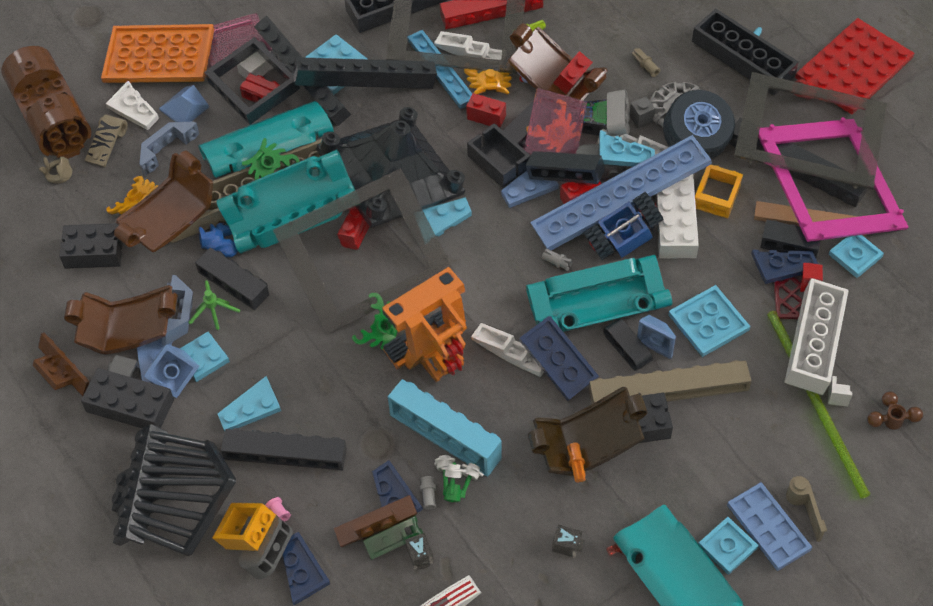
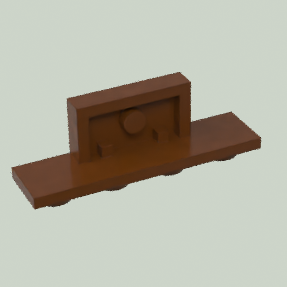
[33,332,89,396]
[334,495,417,548]

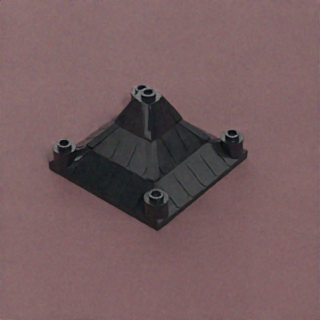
[316,107,465,228]

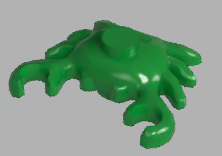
[242,138,300,181]
[351,293,397,350]

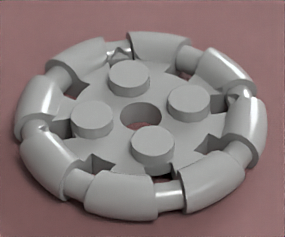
[649,82,700,129]

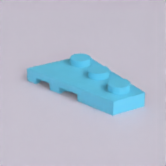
[599,130,655,167]
[413,197,472,245]
[218,376,281,431]

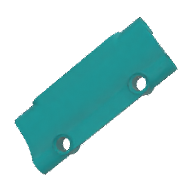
[217,150,360,254]
[613,505,743,606]

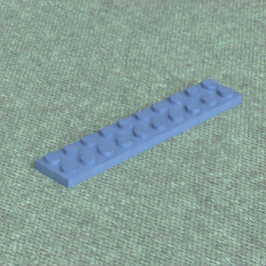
[531,135,712,250]

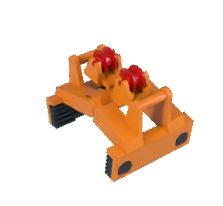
[382,267,467,382]

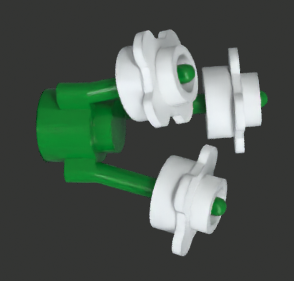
[434,455,484,503]

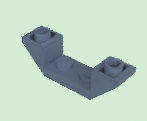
[139,122,199,176]
[162,275,193,346]

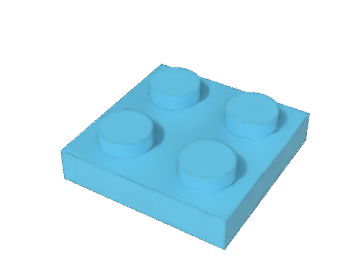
[829,235,884,278]
[180,332,230,382]
[698,517,759,575]

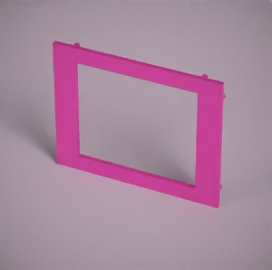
[756,117,908,242]

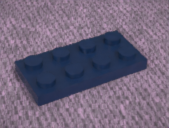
[519,315,599,401]

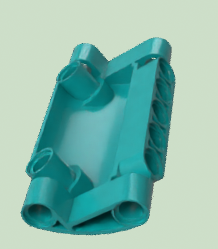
[198,101,334,178]
[526,255,673,332]

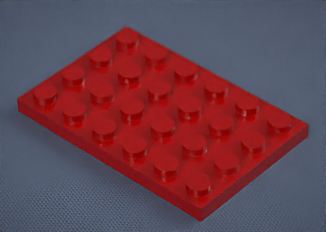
[795,18,915,115]

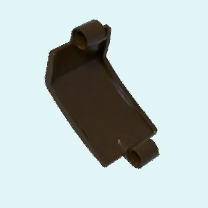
[528,387,648,476]

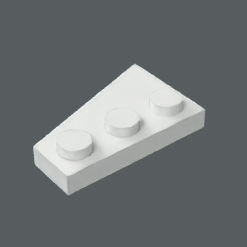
[106,81,159,130]

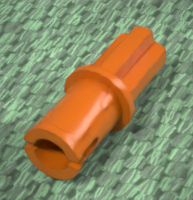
[567,443,586,483]

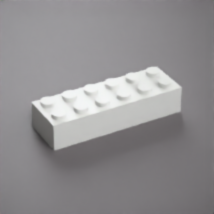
[655,174,699,258]
[784,278,849,395]

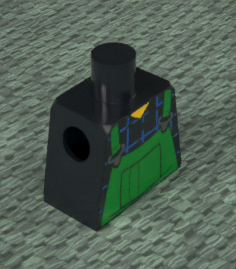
[570,99,608,136]

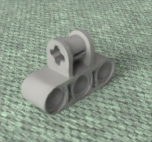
[607,89,630,136]

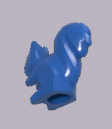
[199,223,238,257]

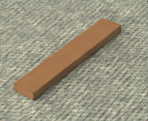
[754,201,867,237]

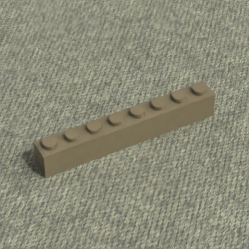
[589,360,751,404]

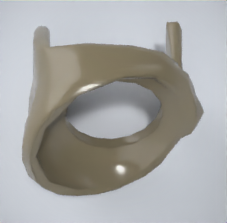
[39,157,73,184]

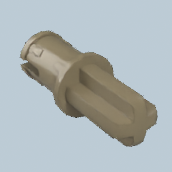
[632,48,661,77]

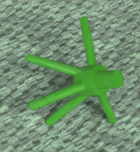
[188,281,240,330]

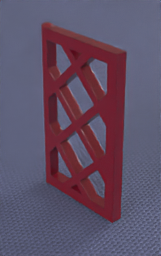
[774,277,802,319]

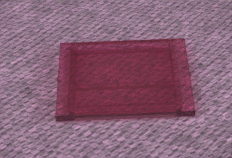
[209,13,272,66]
[524,88,587,154]

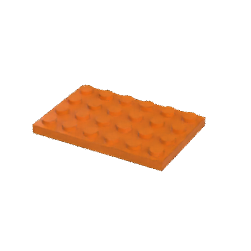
[101,24,214,83]

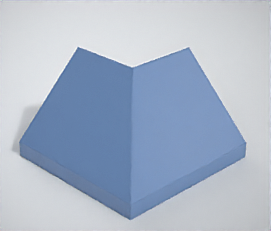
[159,85,209,122]
[637,315,676,359]
[144,344,199,398]

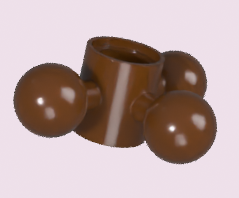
[867,391,923,430]

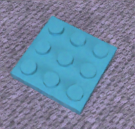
[306,34,367,94]
[668,285,751,357]

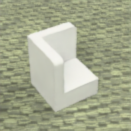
[828,376,852,407]

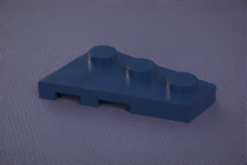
[751,250,818,284]
[372,460,423,526]
[283,532,330,606]

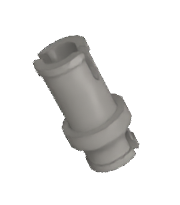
[542,249,572,271]
[420,476,436,510]

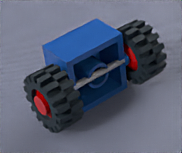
[583,192,664,260]

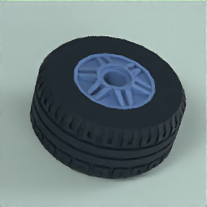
[663,89,735,159]

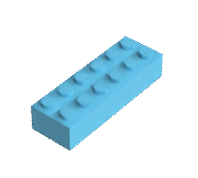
[388,379,502,477]

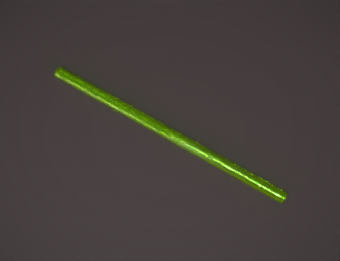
[767,310,870,499]

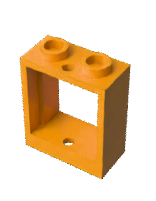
[695,164,743,219]
[213,503,276,551]

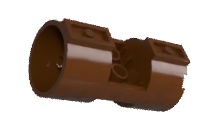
[1,46,91,159]

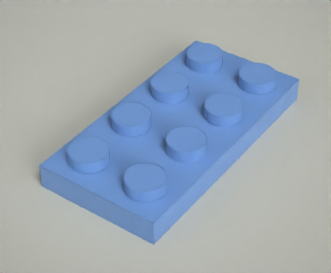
[727,482,812,571]

